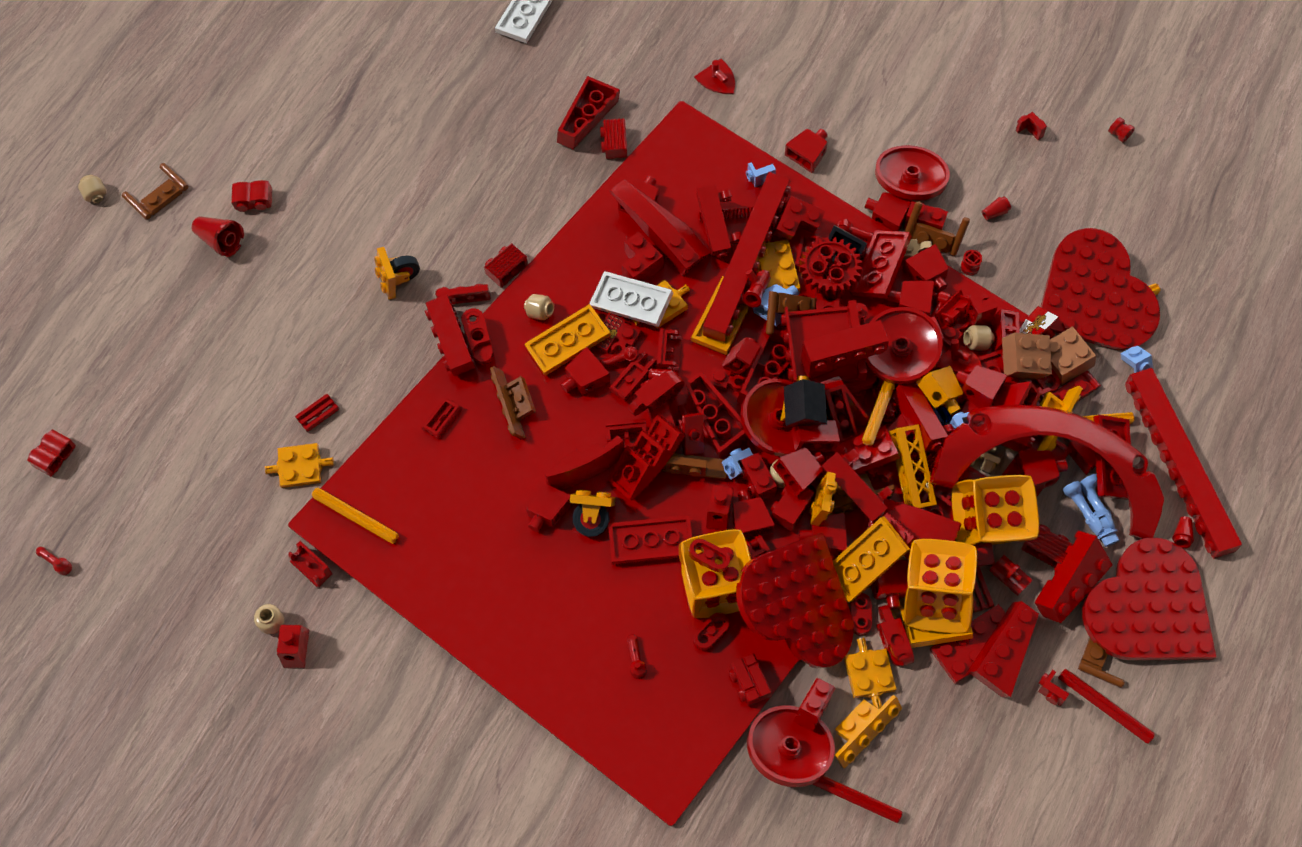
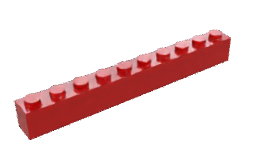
[703,172,792,343]
[1125,368,1242,559]

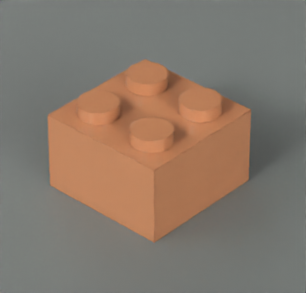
[1050,326,1096,386]
[1002,333,1052,380]

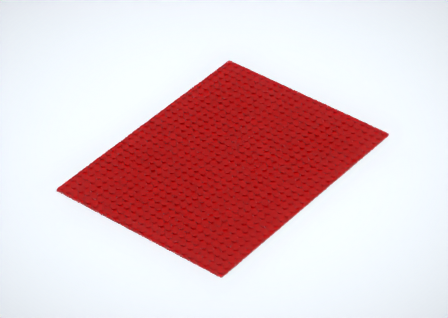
[288,101,1045,826]

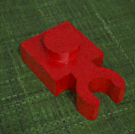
[941,316,969,349]
[611,322,641,353]
[708,366,744,392]

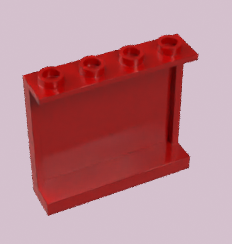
[781,300,867,383]

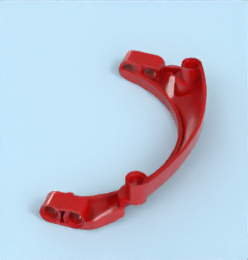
[930,405,1164,539]

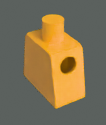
[916,366,963,415]

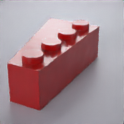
[557,76,620,149]
[425,294,476,376]
[801,320,889,380]
[736,330,791,404]
[685,371,749,459]
[1034,530,1113,623]
[967,601,1039,697]

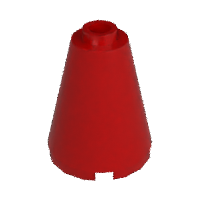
[192,216,244,257]

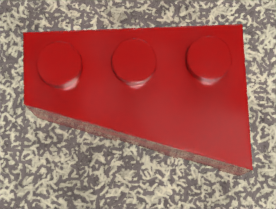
[820,376,870,443]

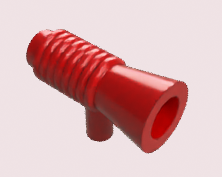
[743,269,771,307]

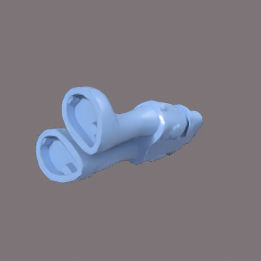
[1062,474,1120,547]

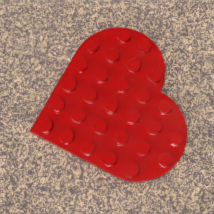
[1041,228,1160,350]
[736,532,854,668]
[1082,537,1216,660]

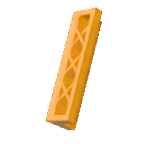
[889,424,937,508]

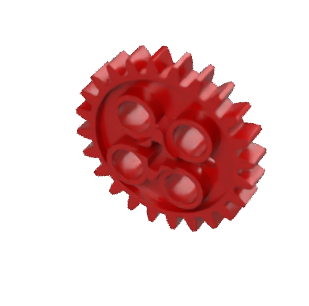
[799,237,862,296]

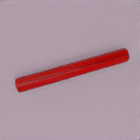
[1058,669,1155,743]
[812,776,903,823]

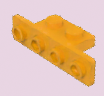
[1037,386,1083,451]
[835,695,902,768]

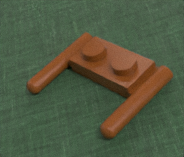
[122,163,189,220]
[905,201,970,256]
[766,291,816,335]
[1078,637,1125,688]

